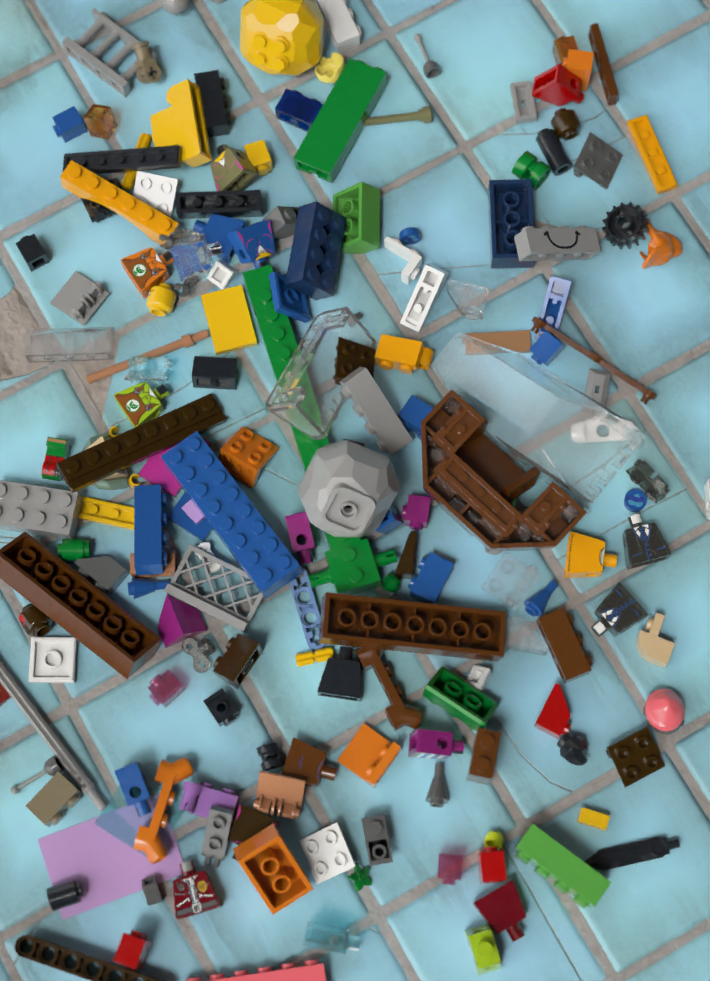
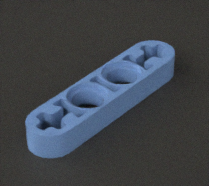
[289,566,326,651]

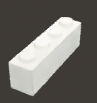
[313,0,362,53]

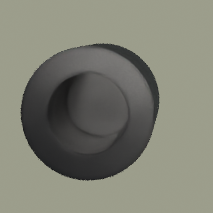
[47,879,84,911]

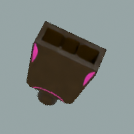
[229,803,281,860]

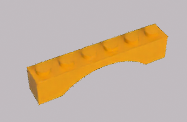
[60,160,180,250]

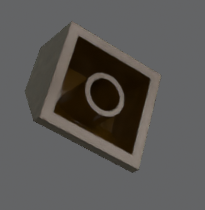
[213,633,263,689]

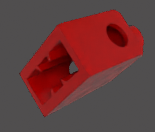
[531,64,584,106]

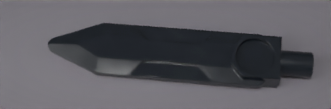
[584,837,680,871]

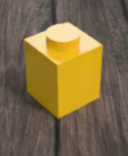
[244,139,273,176]

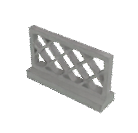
[164,545,263,633]

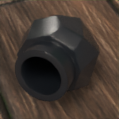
[557,732,588,766]

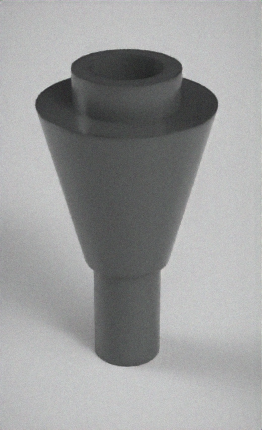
[425,763,448,807]

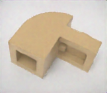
[636,612,675,668]

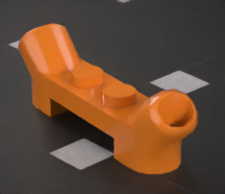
[133,757,194,864]

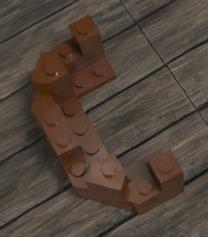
[421,389,587,551]

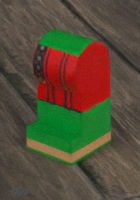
[41,437,71,481]

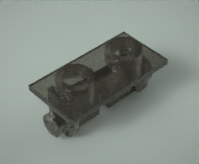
[626,459,671,503]

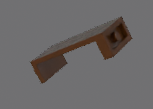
[455,420,540,503]

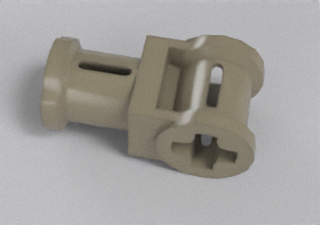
[131,41,162,84]

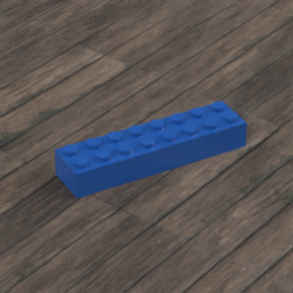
[161,431,302,600]

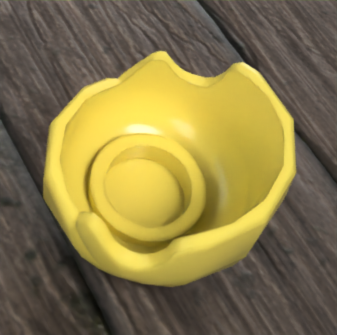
[315,52,346,84]

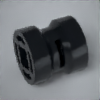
[256,742,284,771]

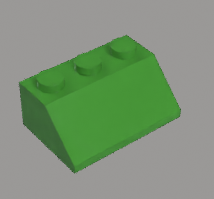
[333,182,380,254]

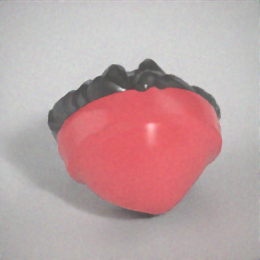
[643,689,685,735]

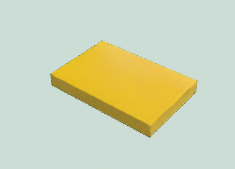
[201,285,258,355]

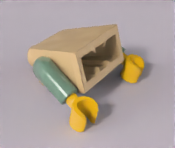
[82,426,142,490]

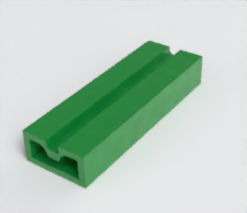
[293,58,388,183]

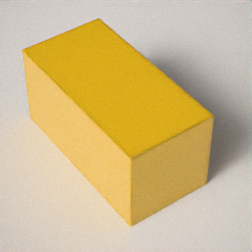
[577,807,610,831]

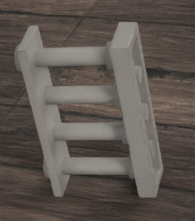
[62,8,158,98]

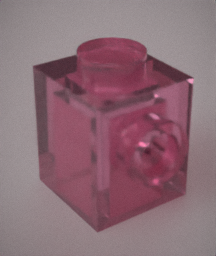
[148,670,186,708]
[437,854,463,885]

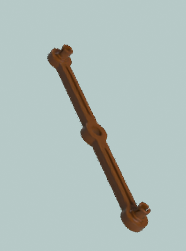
[530,316,657,404]

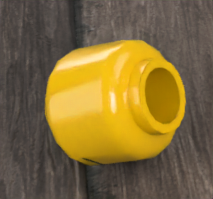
[146,283,177,317]

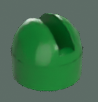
[382,573,401,593]

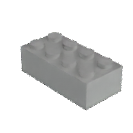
[0,480,83,539]

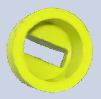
[484,830,504,850]

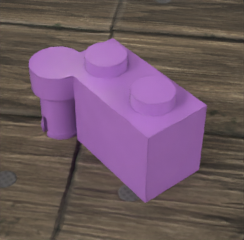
[178,781,240,824]

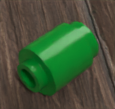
[58,538,90,561]

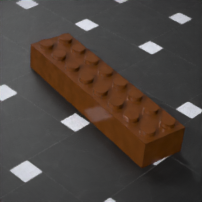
[0,532,162,679]
[318,592,506,662]

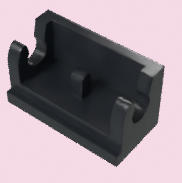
[191,356,238,390]

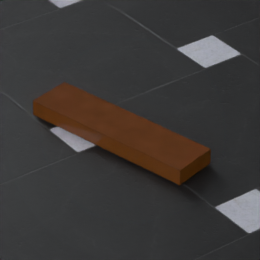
[588,23,619,106]

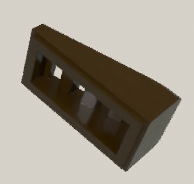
[395,531,417,579]

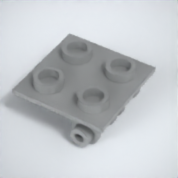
[50,271,109,326]

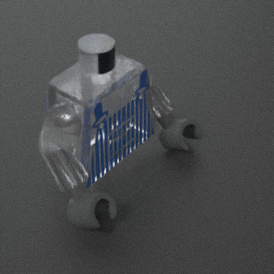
[159,228,222,297]

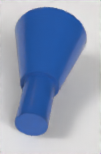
[127,577,169,599]
[524,580,558,617]

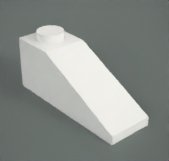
[400,264,450,332]

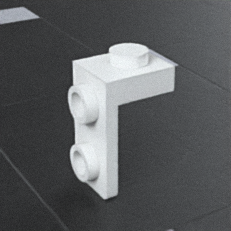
[384,236,422,285]

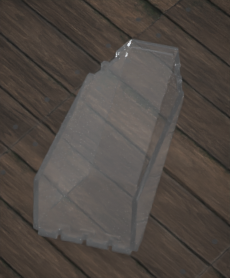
[430,332,646,515]

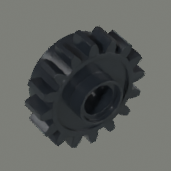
[602,202,650,249]

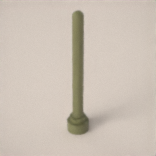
[364,106,432,126]

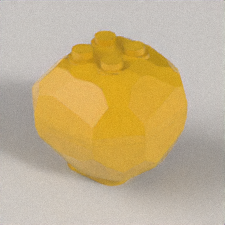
[240,0,325,76]

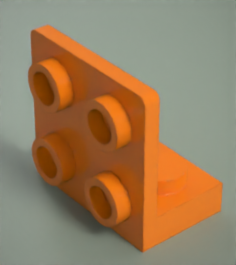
[218,426,279,488]
[338,724,401,788]

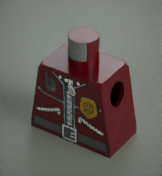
[173,860,222,920]

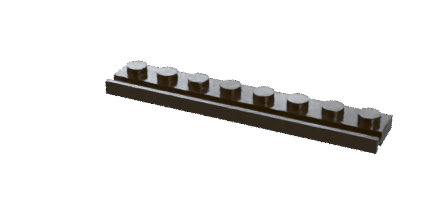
[56,393,227,493]

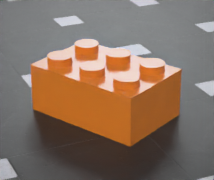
[233,824,313,915]

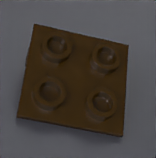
[333,337,376,385]
[606,726,665,788]

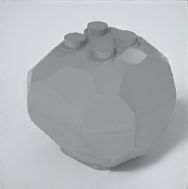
[298,440,400,538]

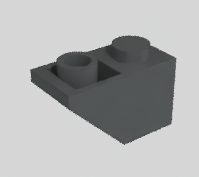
[262,206,299,239]
[75,556,129,595]
[361,815,393,866]

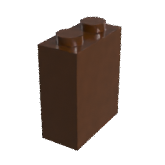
[466,728,501,785]

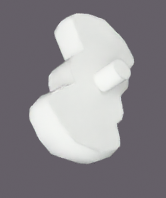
[195,542,221,573]

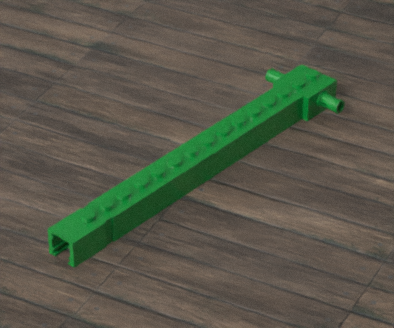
[242,264,398,595]

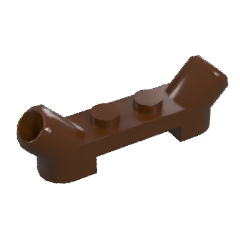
[354,647,424,731]

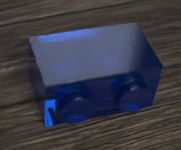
[275,88,323,132]

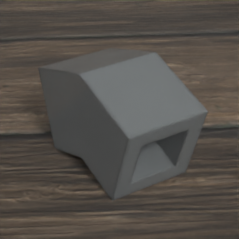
[141,875,164,906]

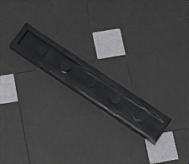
[62,145,182,174]

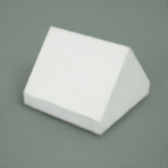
[466,665,492,693]

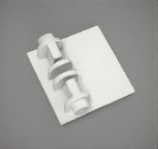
[133,171,179,218]
[299,822,356,884]

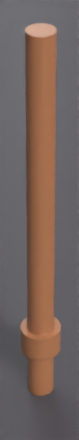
[86,329,209,384]

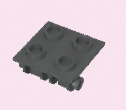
[573,132,623,189]

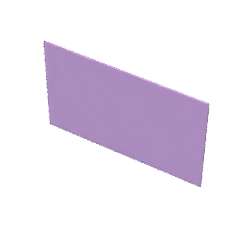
[38,794,183,920]

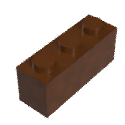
[536,608,593,684]

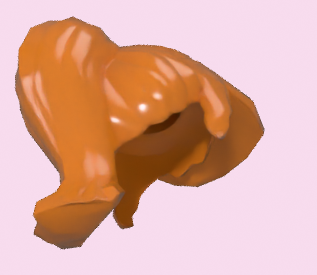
[639,218,683,269]

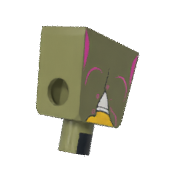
[211,144,258,191]

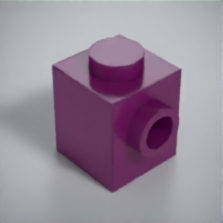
[401,494,431,530]

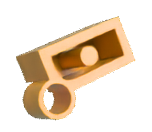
[374,334,434,374]

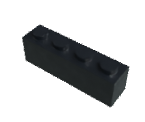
[176,190,262,219]

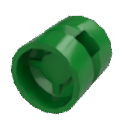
[511,151,551,190]

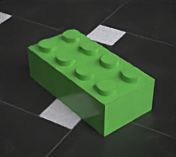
[513,824,611,908]

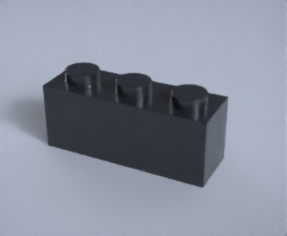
[194,70,232,138]

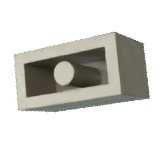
[26,771,82,827]

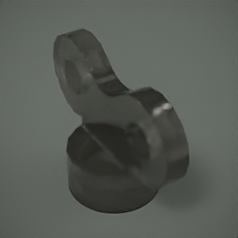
[182,637,216,673]

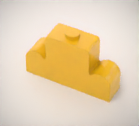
[150,79,212,167]

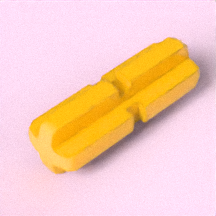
[295,647,334,667]

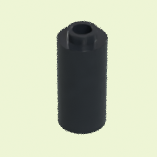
[536,128,573,176]

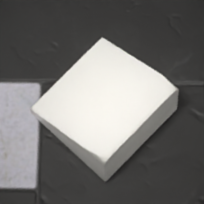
[207,260,238,290]

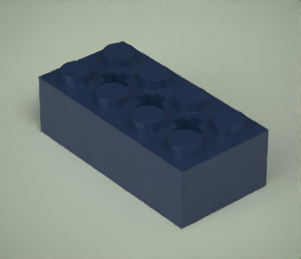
[488,179,535,269]
[285,201,347,300]

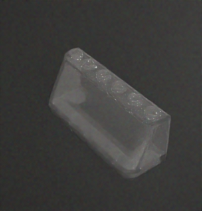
[265,306,377,440]

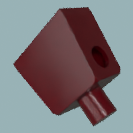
[472,880,527,942]

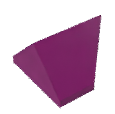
[157,594,207,648]

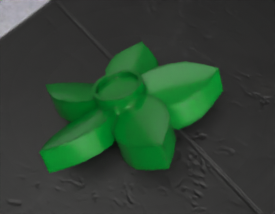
[347,862,372,892]

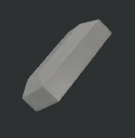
[510,81,537,124]
[581,369,611,414]

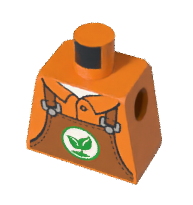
[120,247,175,299]

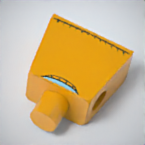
[564,532,617,578]

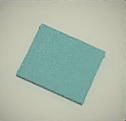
[94,785,184,857]

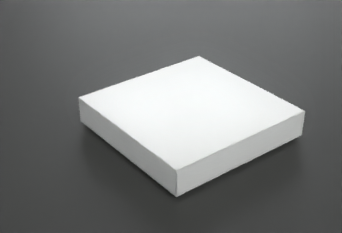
[29,637,77,683]

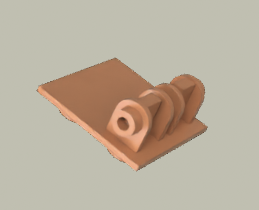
[253,770,306,820]

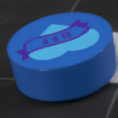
[399,227,421,245]
[624,489,647,512]

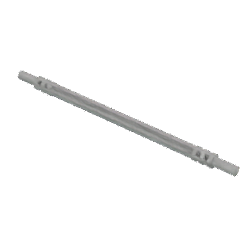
[0,660,107,812]

